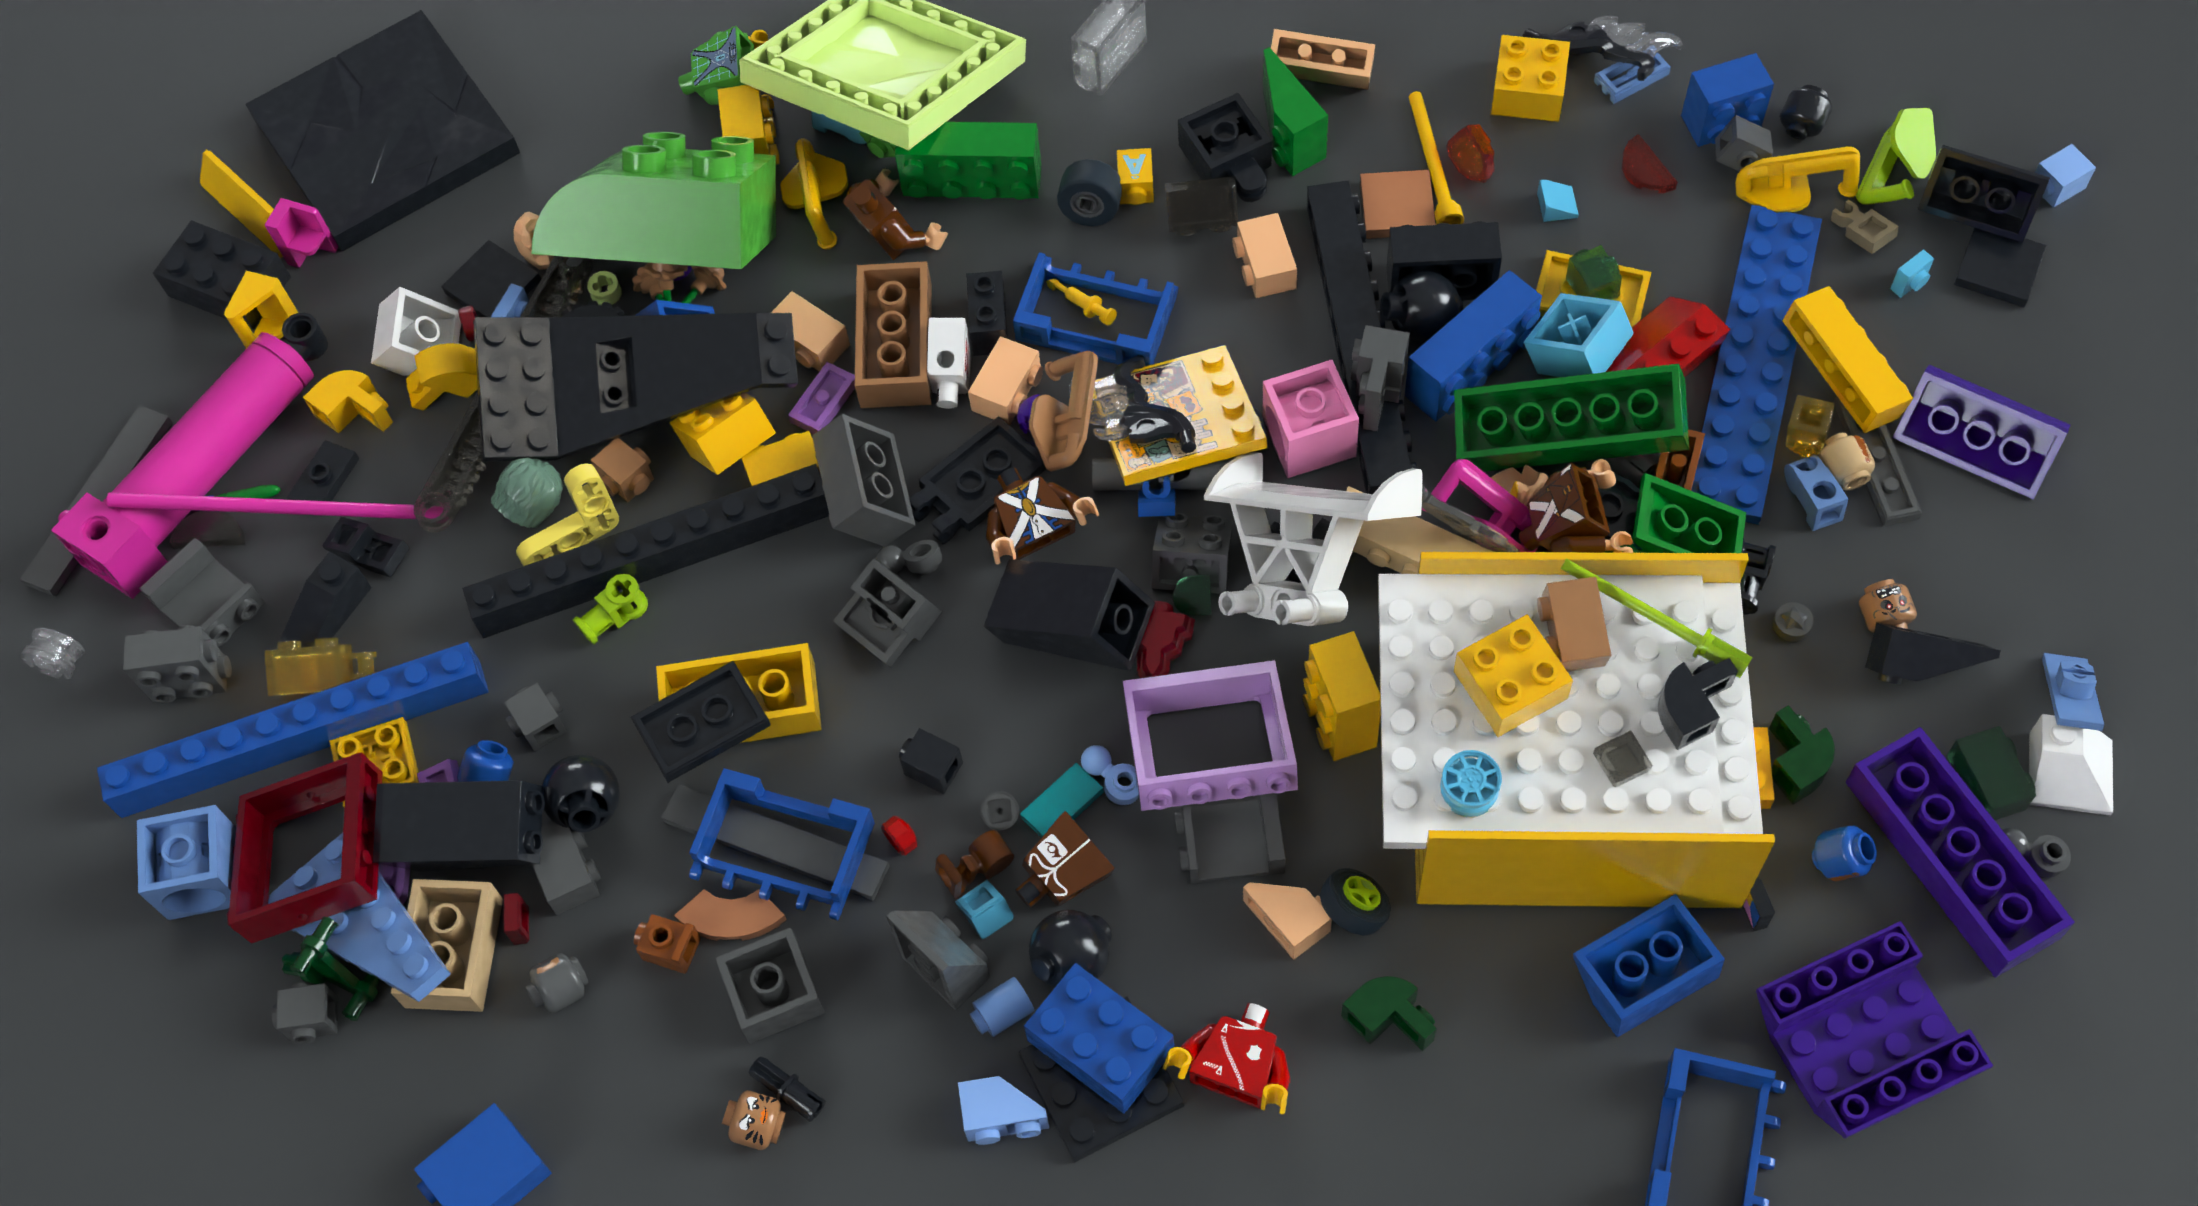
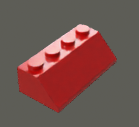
[1606,296,1731,377]

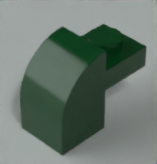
[1769,705,1835,805]
[1341,976,1437,1051]

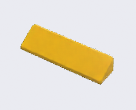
[200,150,283,258]

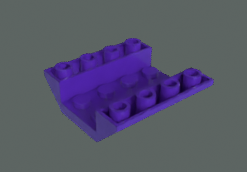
[1756,921,1993,1139]

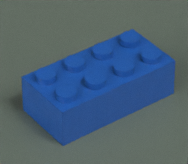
[1404,270,1542,422]

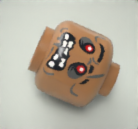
[1859,579,1917,633]

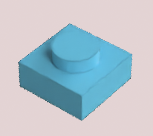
[1890,249,1934,298]

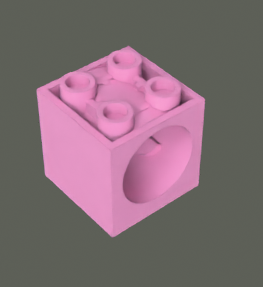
[1262,360,1359,478]

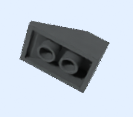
[886,911,990,1011]

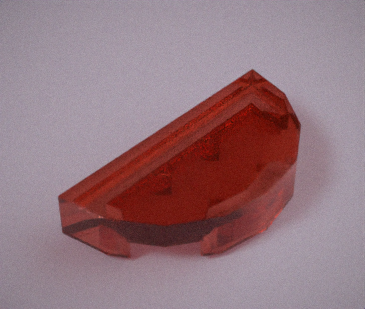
[1622,134,1678,193]

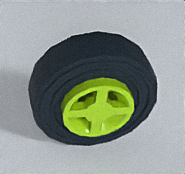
[1320,868,1391,936]

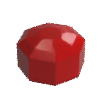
[881,816,917,856]

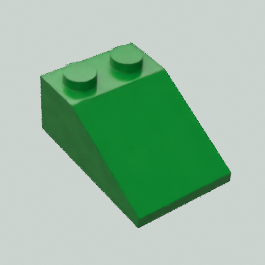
[1263,47,1328,177]
[1632,473,1747,553]

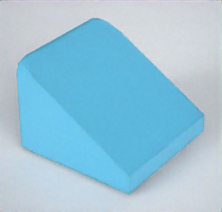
[1537,180,1579,222]
[955,880,1014,939]

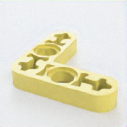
[516,463,619,566]

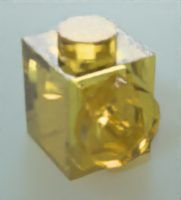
[1786,395,1835,457]

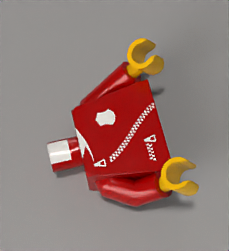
[1163,1003,1290,1114]

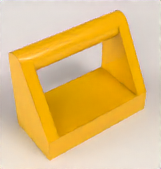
[224,271,299,349]

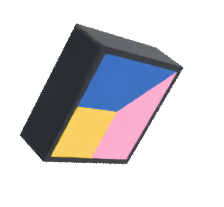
[1743,877,1775,931]

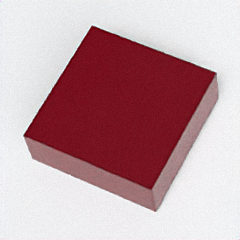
[504,893,529,945]

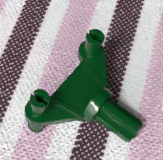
[281,916,381,1021]

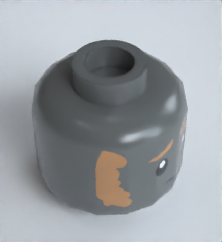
[525,953,589,1013]

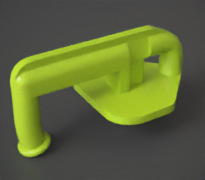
[1856,108,1936,205]

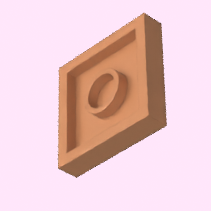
[1360,170,1436,239]

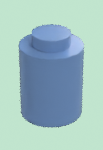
[969,977,1035,1037]

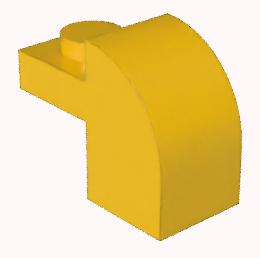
[406,343,478,411]
[303,370,393,434]

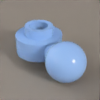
[1081,745,1139,805]

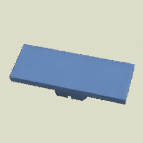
[2042,653,2104,731]

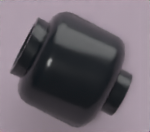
[1780,85,1832,140]

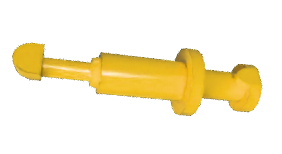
[1046,279,1117,326]

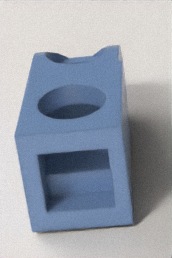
[1784,455,1848,531]

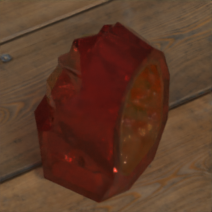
[1446,124,1495,183]

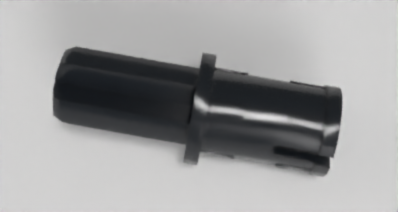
[749,1057,826,1122]

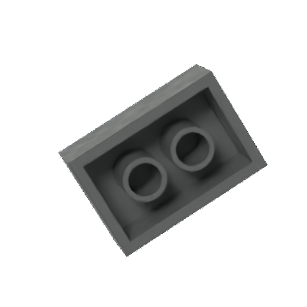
[812,414,916,547]

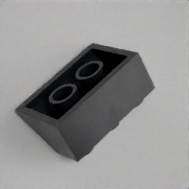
[1918,145,2050,243]

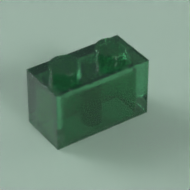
[1946,726,2036,820]

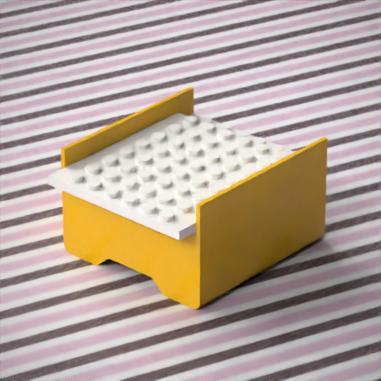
[1378,552,1775,908]

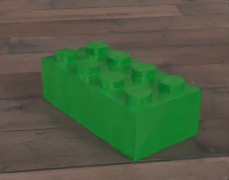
[895,122,1042,200]

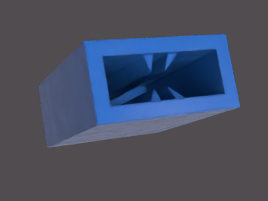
[414,1103,552,1206]

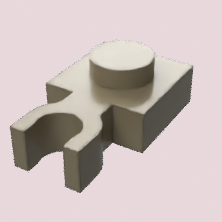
[1831,199,1899,254]

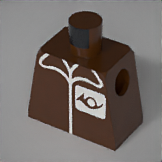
[1015,811,1115,908]

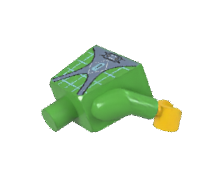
[678,26,774,118]

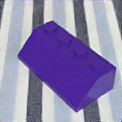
[1892,365,2070,500]

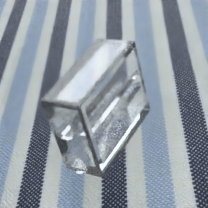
[1070,0,1147,96]

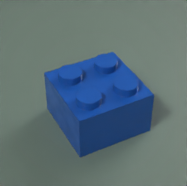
[1681,53,1774,147]

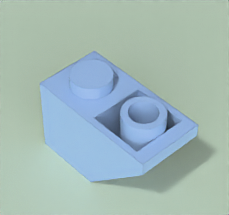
[958,1076,1049,1145]

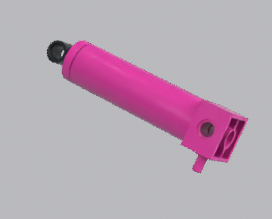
[51,313,328,599]

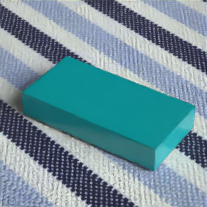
[1020,763,1104,838]

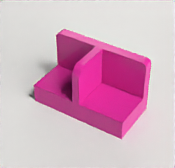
[265,198,339,268]

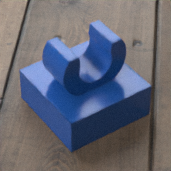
[1138,476,1176,517]

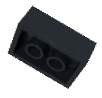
[153,220,291,330]
[1386,221,1502,300]

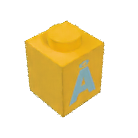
[1117,148,1154,205]

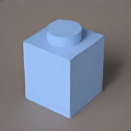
[2035,144,2096,208]

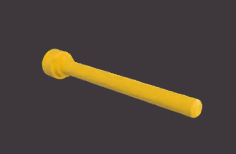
[1408,91,1464,224]

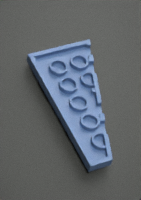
[268,833,451,1002]

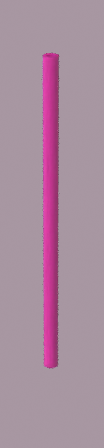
[107,492,452,521]

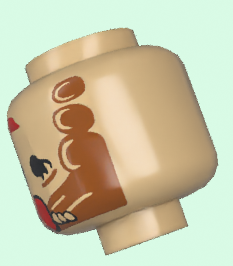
[1819,433,1875,490]

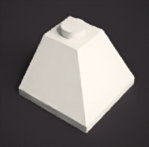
[2029,714,2113,816]

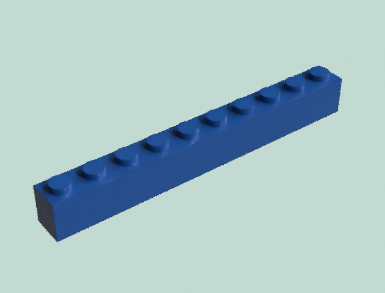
[97,642,489,818]

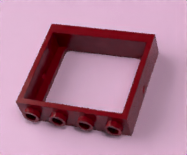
[227,752,383,944]

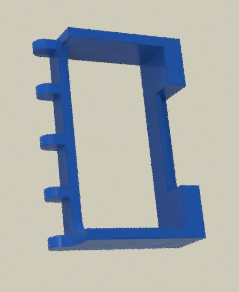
[1013,252,1179,367]
[689,768,875,921]
[1644,1048,1787,1206]

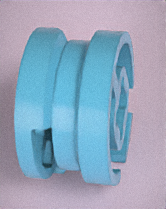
[1440,750,1502,817]

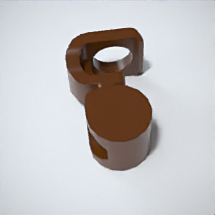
[935,830,1014,899]

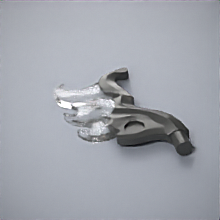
[1422,483,1519,552]

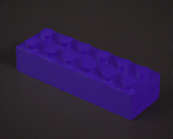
[1845,727,2075,978]

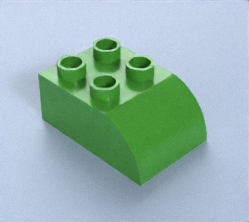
[531,132,776,269]

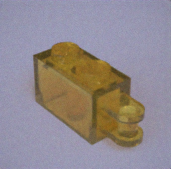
[265,638,377,696]

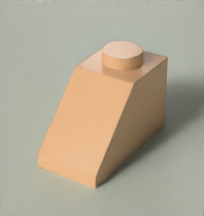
[1243,882,1332,960]

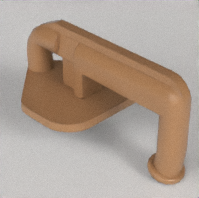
[1029,351,1098,472]

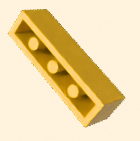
[1782,286,1913,433]

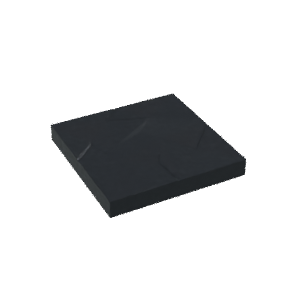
[246,10,520,251]

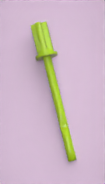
[1561,559,1753,678]

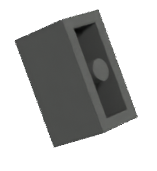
[533,816,602,915]

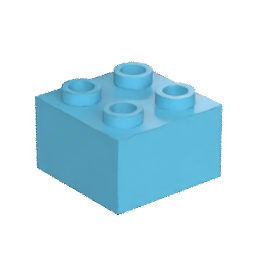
[1524,293,1634,377]

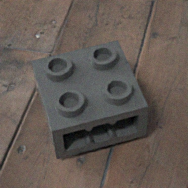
[123,625,232,703]

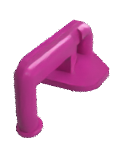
[1421,459,1538,552]

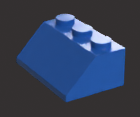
[1573,894,1725,1038]

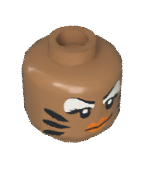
[722,1090,786,1150]

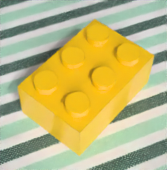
[1303,631,1381,761]

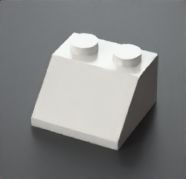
[371,287,461,376]

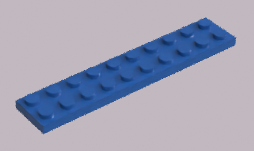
[1691,205,1822,525]

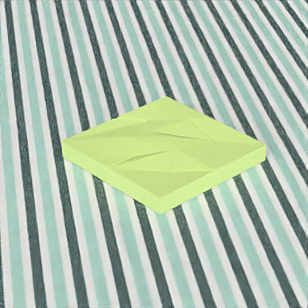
[739,0,1026,150]

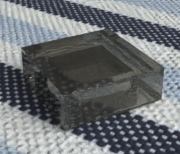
[1593,730,1653,787]

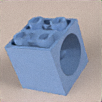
[137,805,236,920]

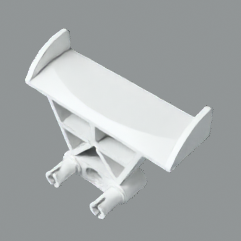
[1204,452,1422,626]

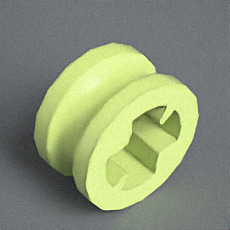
[587,271,622,305]

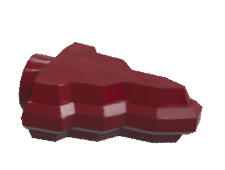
[1136,601,1195,679]

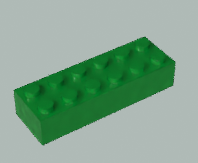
[1454,364,1689,472]

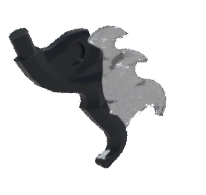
[1523,15,1682,81]
[1069,355,1196,453]

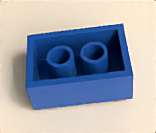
[1024,963,1174,1114]

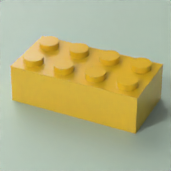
[656,643,822,743]

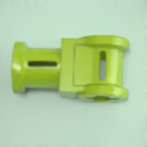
[572,574,648,645]

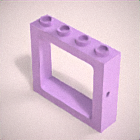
[1123,660,1298,811]

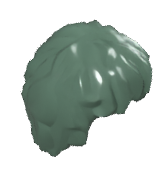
[491,457,563,528]

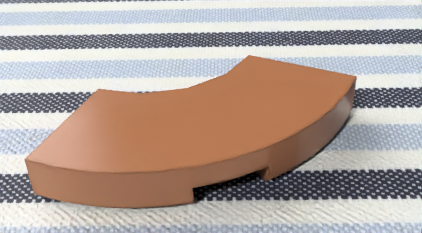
[674,889,787,941]

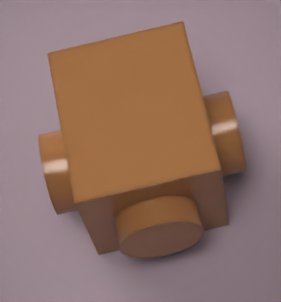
[591,438,654,502]

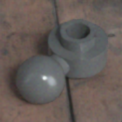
[876,540,943,575]
[2003,828,2071,878]

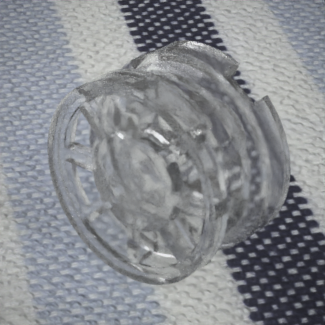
[20,627,85,679]

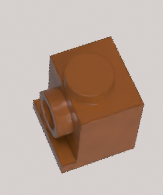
[634,914,701,974]

